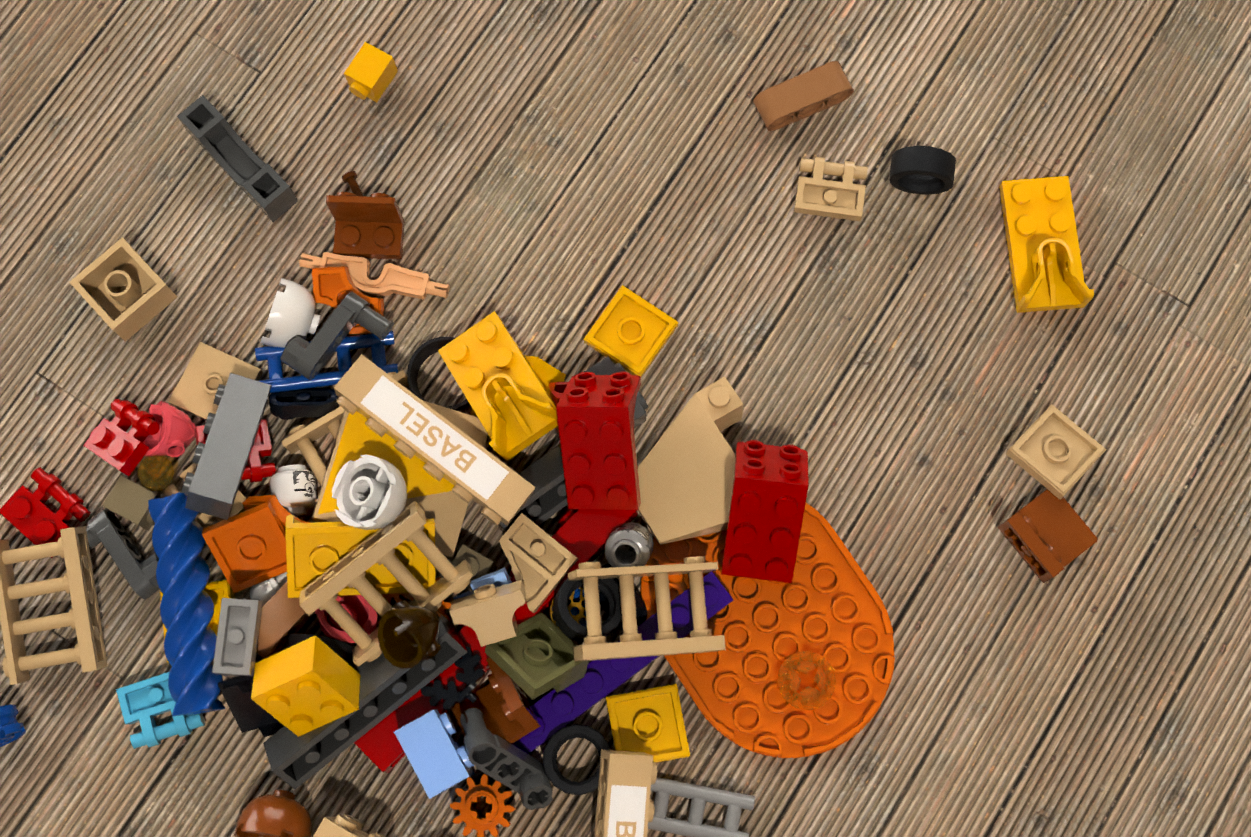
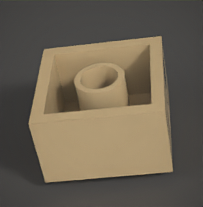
[69,237,177,342]

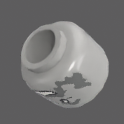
[605,522,653,568]

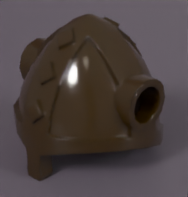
[378,600,442,669]

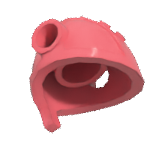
[143,401,196,457]

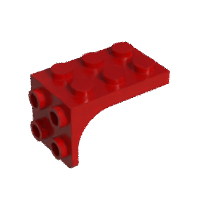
[556,372,641,510]
[721,440,809,583]

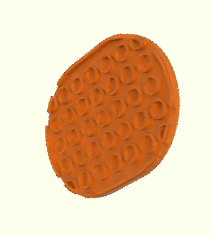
[641,503,895,758]

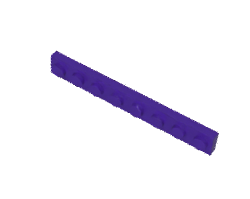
[512,571,734,754]

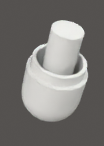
[250,572,287,607]

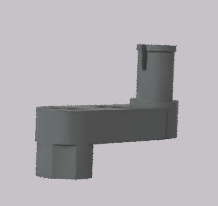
[280,292,394,380]
[86,508,160,599]
[460,708,553,810]

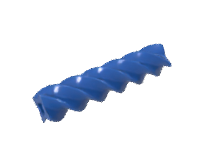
[148,492,225,716]

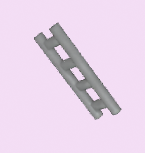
[648,777,755,837]

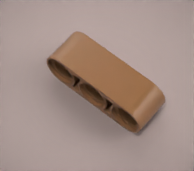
[753,61,854,131]
[256,582,316,659]

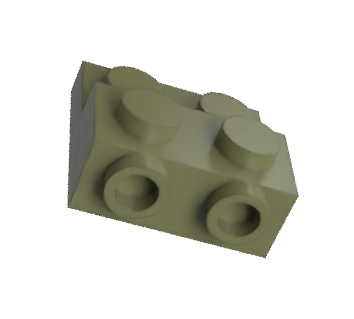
[485,612,589,699]

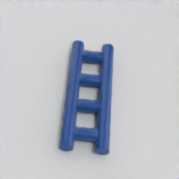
[255,331,398,393]

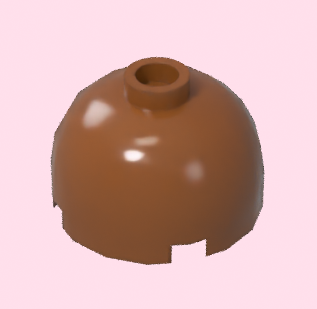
[234,790,312,837]

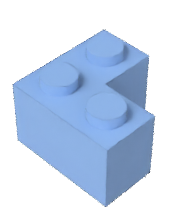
[394,709,475,799]

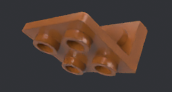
[326,192,405,260]
[998,489,1098,583]
[452,657,540,744]

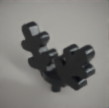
[421,646,485,710]

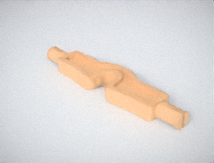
[299,252,450,300]

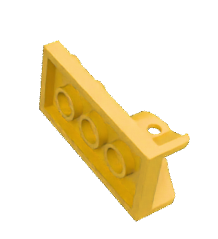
[999,176,1094,313]
[438,311,558,461]
[285,514,436,598]

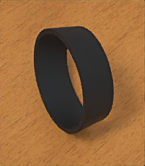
[407,337,469,411]

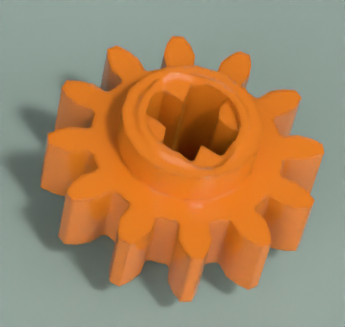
[450,774,516,837]

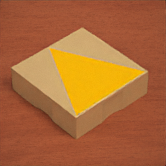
[311,400,488,559]

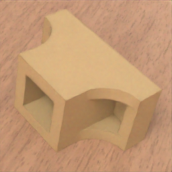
[450,580,526,647]

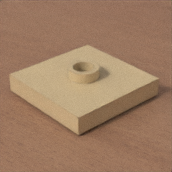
[168,342,263,420]
[1006,404,1107,500]

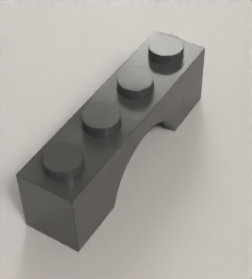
[177,95,298,222]

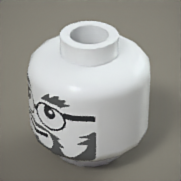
[270,464,318,517]

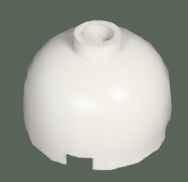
[260,278,321,348]
[332,454,407,530]

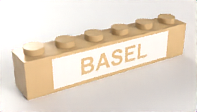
[334,354,536,526]
[594,750,657,837]

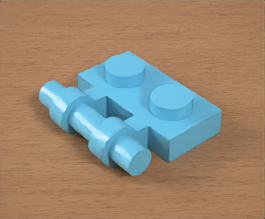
[116,671,205,749]

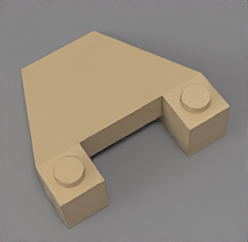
[638,377,744,545]

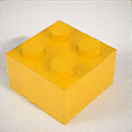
[251,635,361,737]

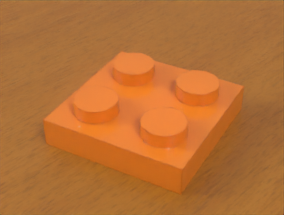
[202,501,287,593]

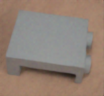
[212,598,264,678]

